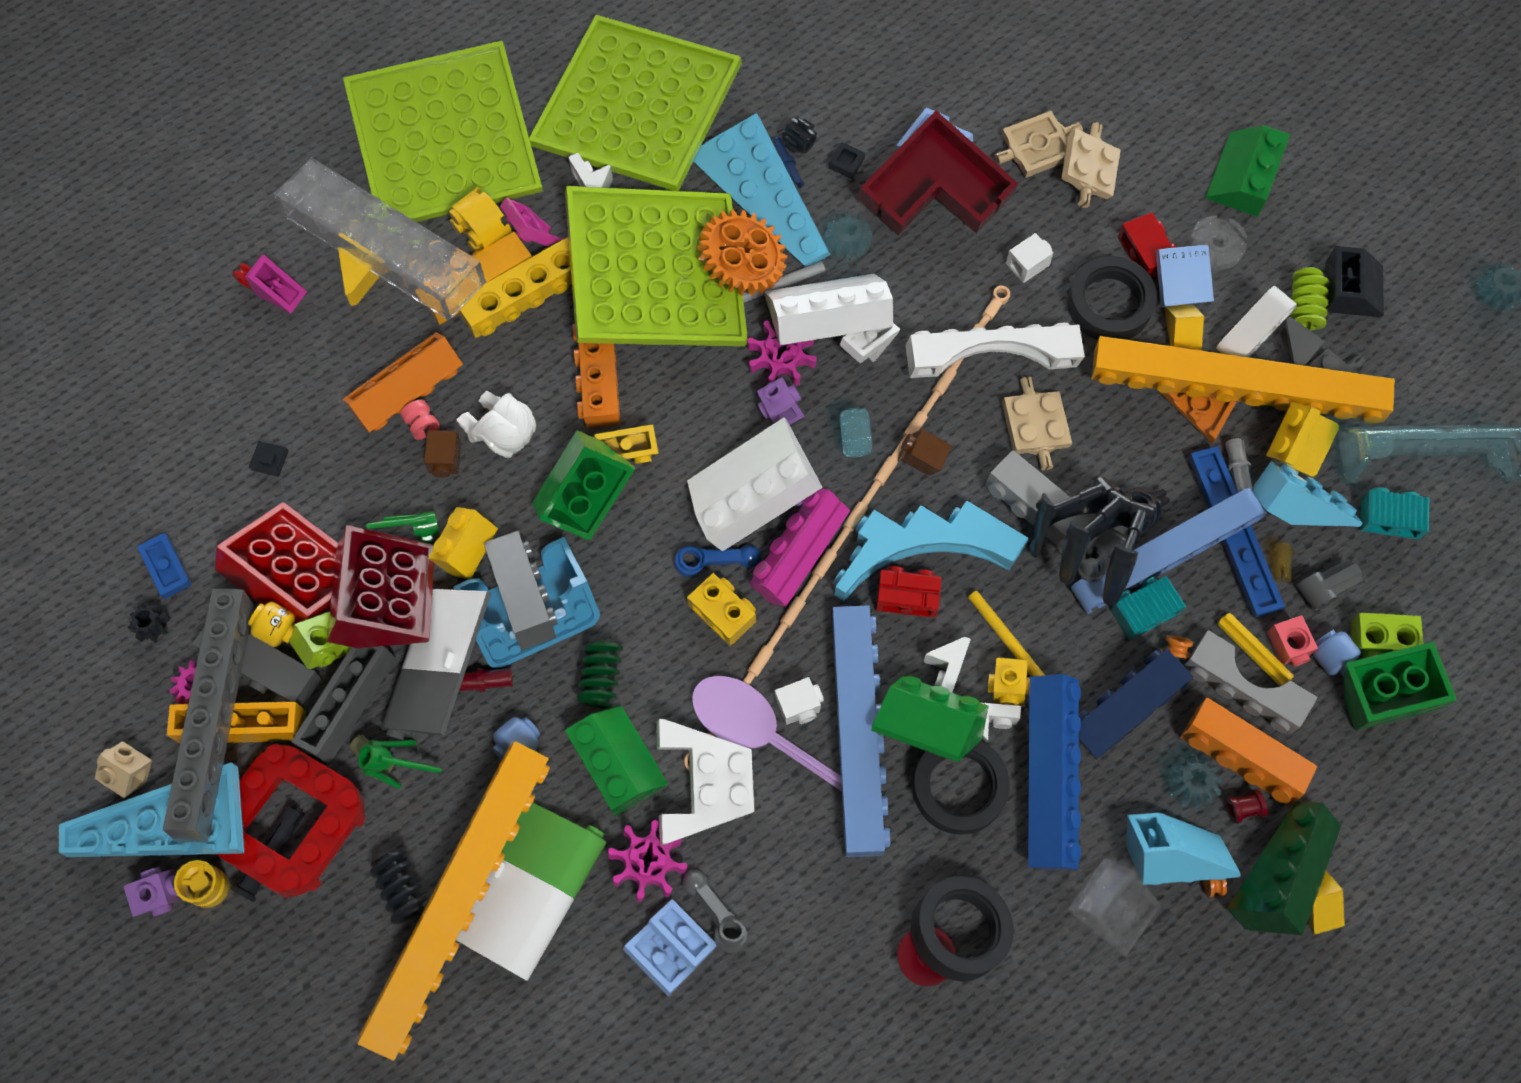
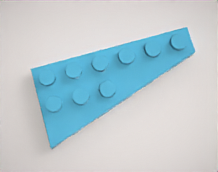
[693,113,831,267]
[59,762,244,857]

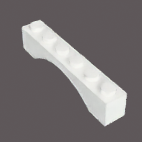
[905,323,1085,378]

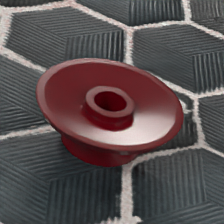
[897,927,956,986]

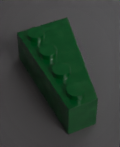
[1227,802,1342,935]

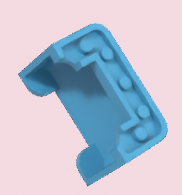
[453,537,600,668]

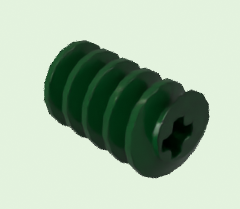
[577,641,624,708]

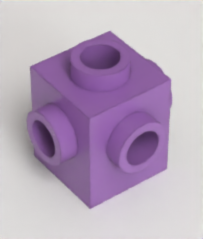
[757,377,804,425]
[123,867,182,917]

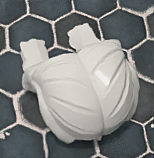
[457,391,536,458]

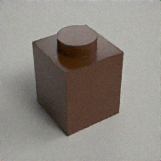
[899,429,952,476]
[424,430,462,478]

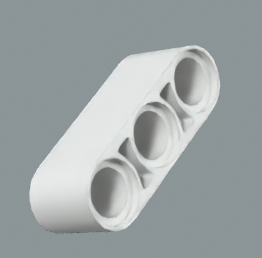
[1216,286,1297,358]

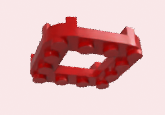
[216,744,366,899]

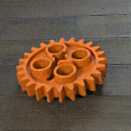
[697,209,788,296]

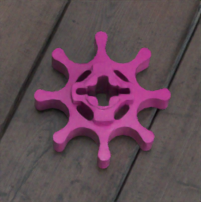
[748,321,817,386]
[608,820,687,902]

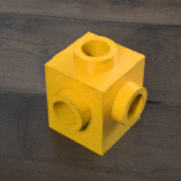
[988,658,1030,707]

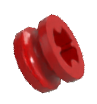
[232,263,253,290]

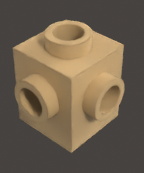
[95,741,152,798]

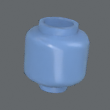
[1313,630,1361,677]
[493,717,540,760]

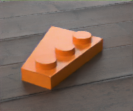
[1160,392,1237,444]

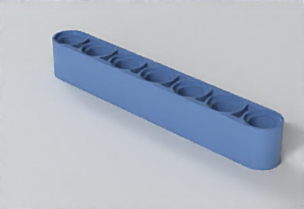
[1071,488,1267,614]

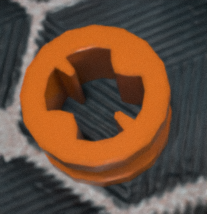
[1163,635,1193,658]
[1202,879,1227,897]

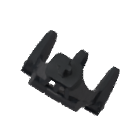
[1030,477,1170,606]

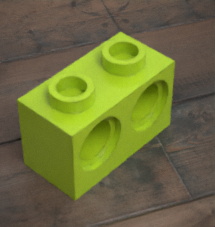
[290,612,351,670]
[1350,613,1423,659]

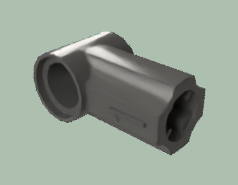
[1297,559,1363,611]

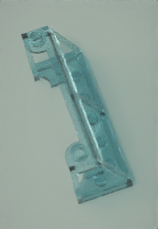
[1335,425,1521,484]

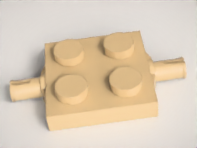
[995,111,1083,178]
[1061,123,1121,208]
[1002,377,1072,471]

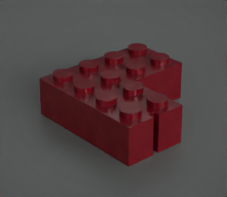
[858,110,1019,236]

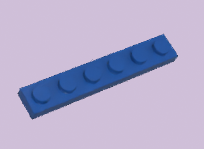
[1188,446,1285,618]

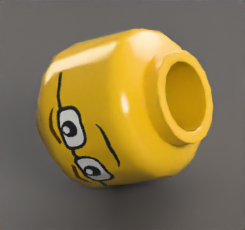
[248,602,295,647]

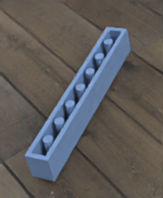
[832,606,890,857]

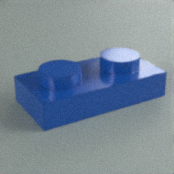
[137,533,192,599]

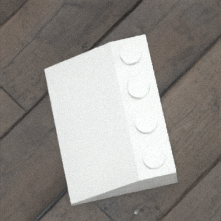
[764,274,893,345]
[687,417,823,551]

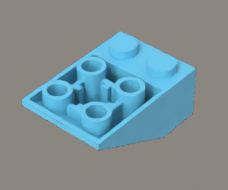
[1252,461,1362,527]
[1126,813,1240,885]

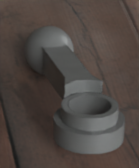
[682,870,747,953]

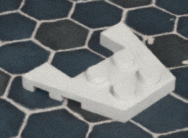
[656,719,754,845]

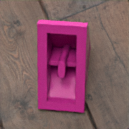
[245,255,307,313]

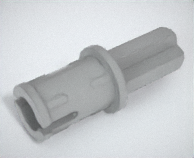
[1225,438,1253,492]

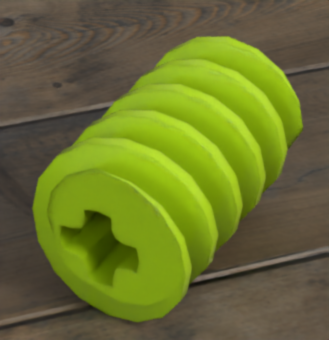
[1289,267,1330,331]

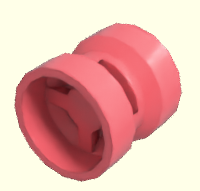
[400,399,440,440]

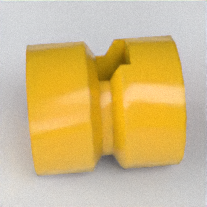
[174,860,229,908]

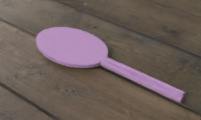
[693,676,842,791]

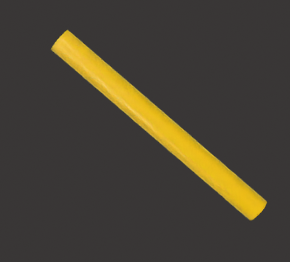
[968,591,1045,677]

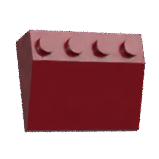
[327,525,434,648]

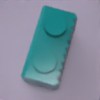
[1360,487,1430,540]
[1110,576,1186,641]

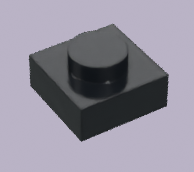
[828,142,865,179]
[249,441,289,477]

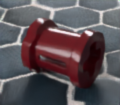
[1225,789,1268,824]

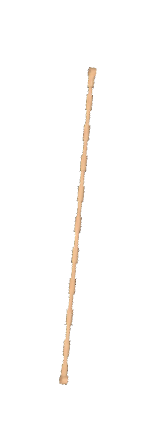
[684,286,1010,771]

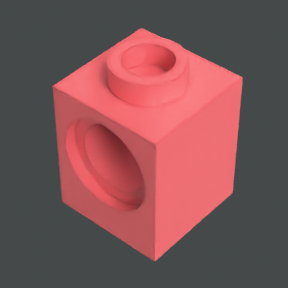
[1266,615,1318,667]

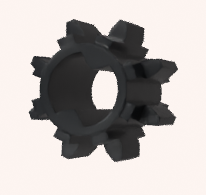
[782,118,818,154]
[128,604,170,643]

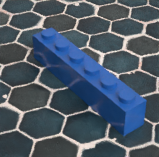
[1028,674,1081,870]

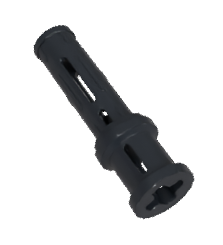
[229,806,305,902]

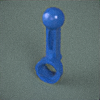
[674,545,761,577]

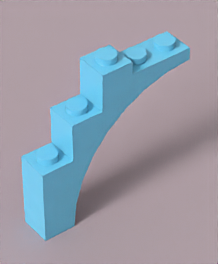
[833,501,1028,602]

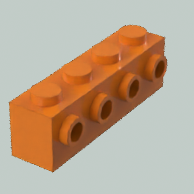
[572,324,621,428]
[342,332,463,432]
[1180,697,1318,807]

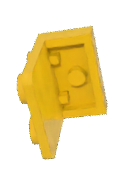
[1266,402,1339,477]

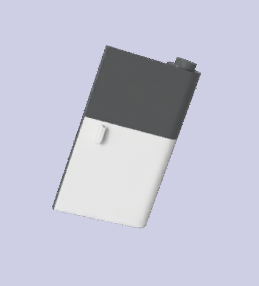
[381,589,491,740]

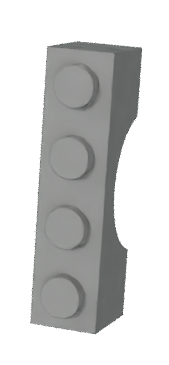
[1184,630,1318,734]

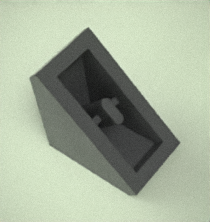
[1279,317,1325,366]

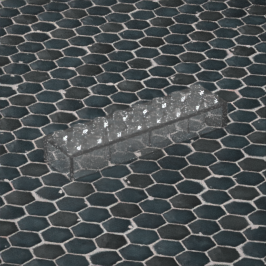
[273,157,486,321]

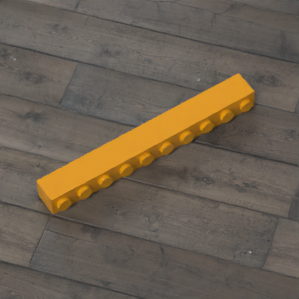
[1091,336,1395,424]
[357,741,550,1061]

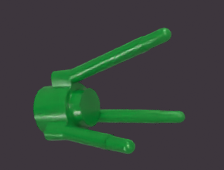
[366,511,440,543]
[358,740,442,789]

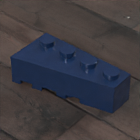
[1079,648,1193,760]

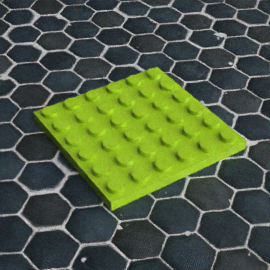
[529,15,742,191]
[343,40,543,231]
[565,186,748,347]

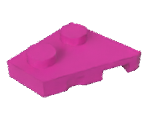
[500,198,564,247]

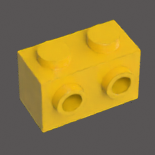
[593,424,658,464]
[428,507,498,580]
[687,573,756,646]

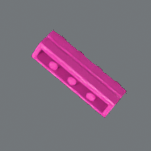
[750,489,850,607]

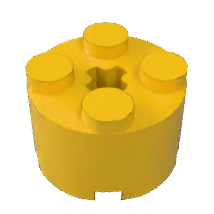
[449,187,512,252]

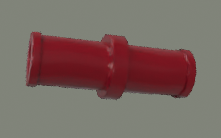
[459,667,513,693]

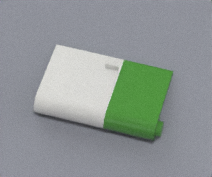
[456,803,607,981]

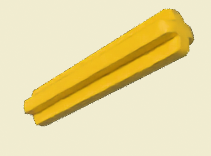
[1218,613,1294,686]

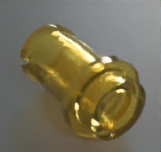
[1270,543,1295,582]

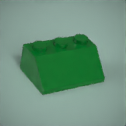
[1205,125,1290,217]
[532,430,635,541]
[1344,641,1457,731]
[871,676,989,762]
[565,706,669,817]

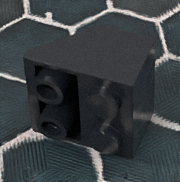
[1325,246,1384,318]

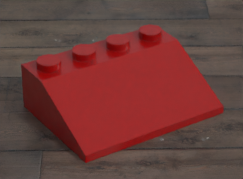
[215,502,339,626]

